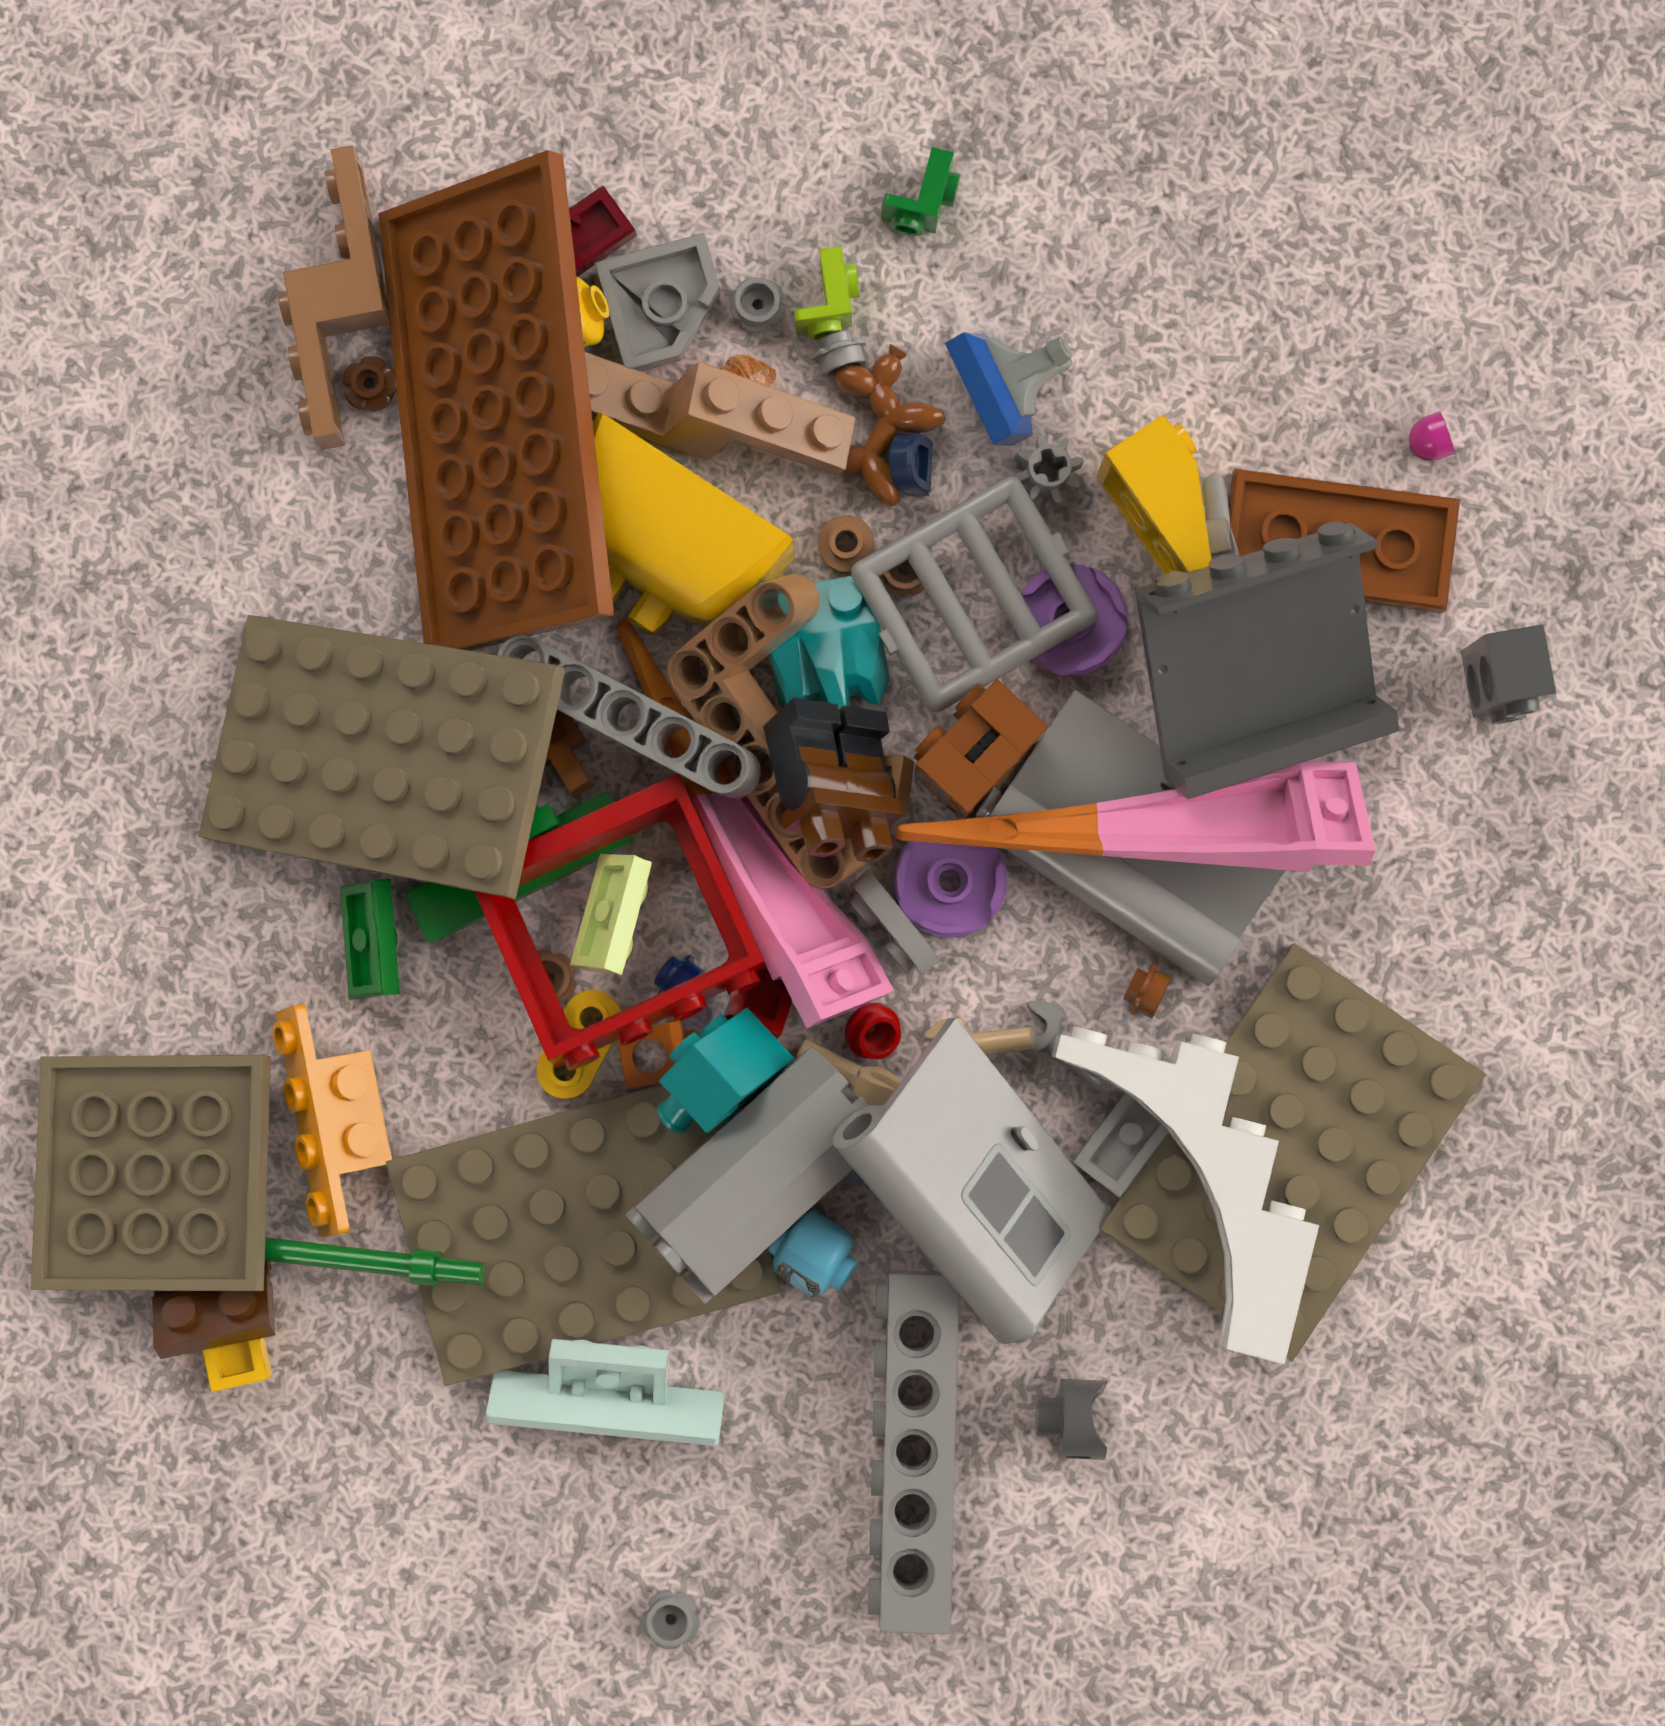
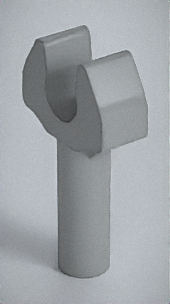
[1203,475,1239,559]
[1008,1001,1103,1089]

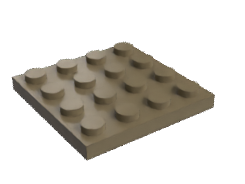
[31,1055,271,1291]

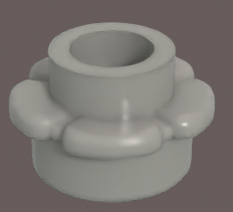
[730,277,785,333]
[812,330,866,377]
[642,1590,700,1649]

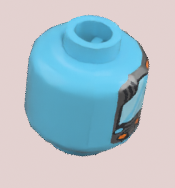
[768,1210,859,1297]

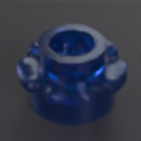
[654,954,706,994]

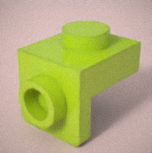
[794,246,860,340]

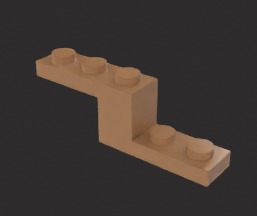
[278,145,390,450]
[585,352,856,476]

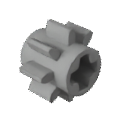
[1014,434,1084,508]

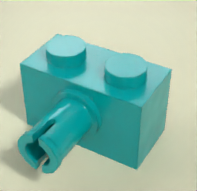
[657,1008,795,1133]

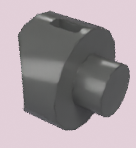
[1035,1379,1107,1460]

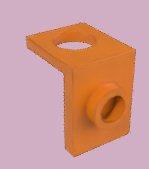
[617,1020,697,1089]

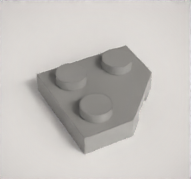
[595,233,720,372]

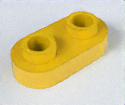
[537,990,621,1099]

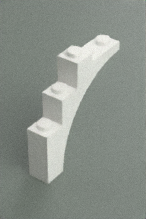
[1051,1026,1319,1365]

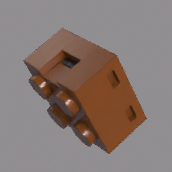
[913,679,1049,819]

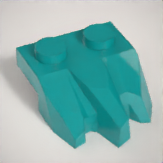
[769,576,890,709]

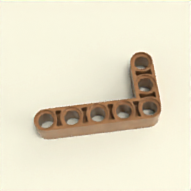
[667,574,867,889]

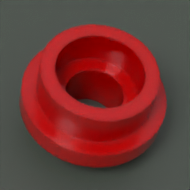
[844,1003,901,1059]

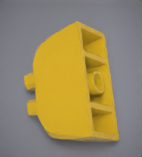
[593,412,795,636]

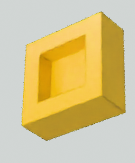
[202,1338,273,1393]

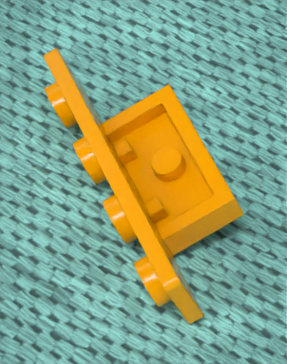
[272,1004,392,1237]

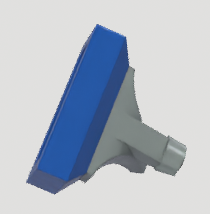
[945,332,1073,446]

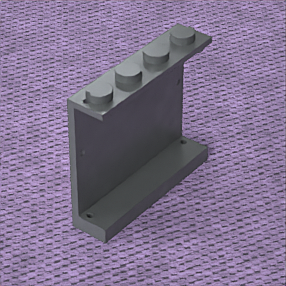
[1135,521,1399,799]

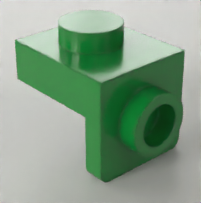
[881,147,961,236]

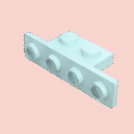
[486,1339,724,1446]

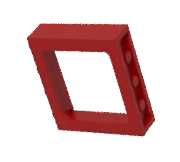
[474,773,768,1070]

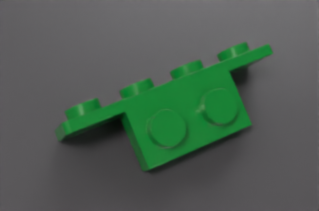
[406,792,633,944]

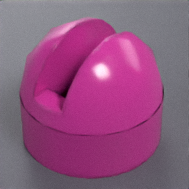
[1409,411,1455,461]

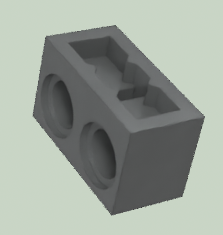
[1460,624,1557,725]

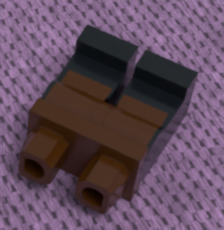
[763,697,904,863]

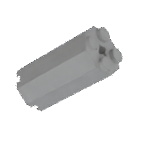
[625,1047,870,1304]

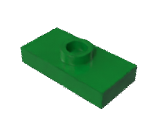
[340,879,400,1000]

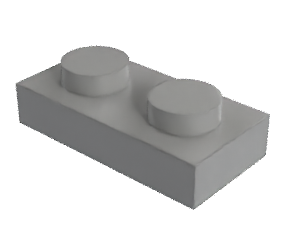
[1071,1092,1168,1198]

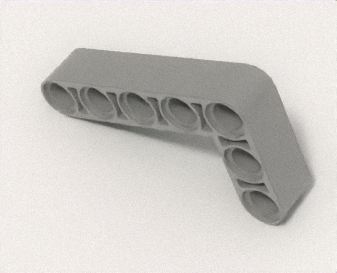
[497,635,761,798]

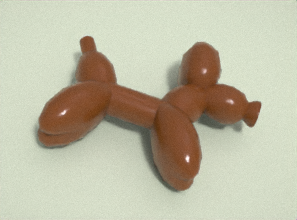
[835,344,946,506]

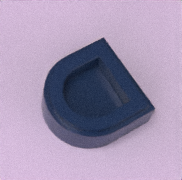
[889,433,933,497]

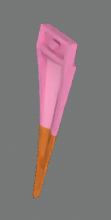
[615,618,894,1029]
[895,761,1376,872]

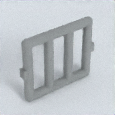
[851,476,1098,712]

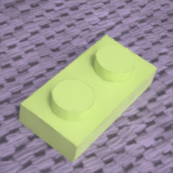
[570,854,652,975]

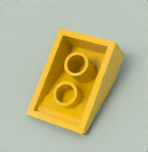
[1096,414,1211,574]

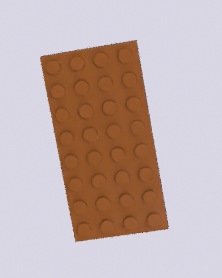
[378,150,614,651]

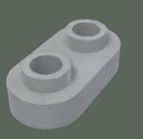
[849,871,940,975]

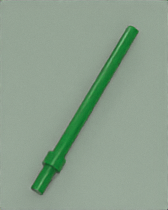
[265,1237,486,1286]

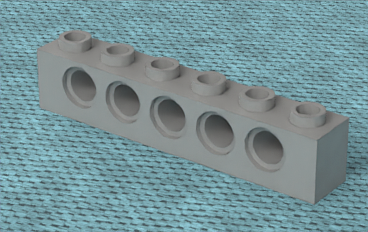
[868,1270,959,1634]

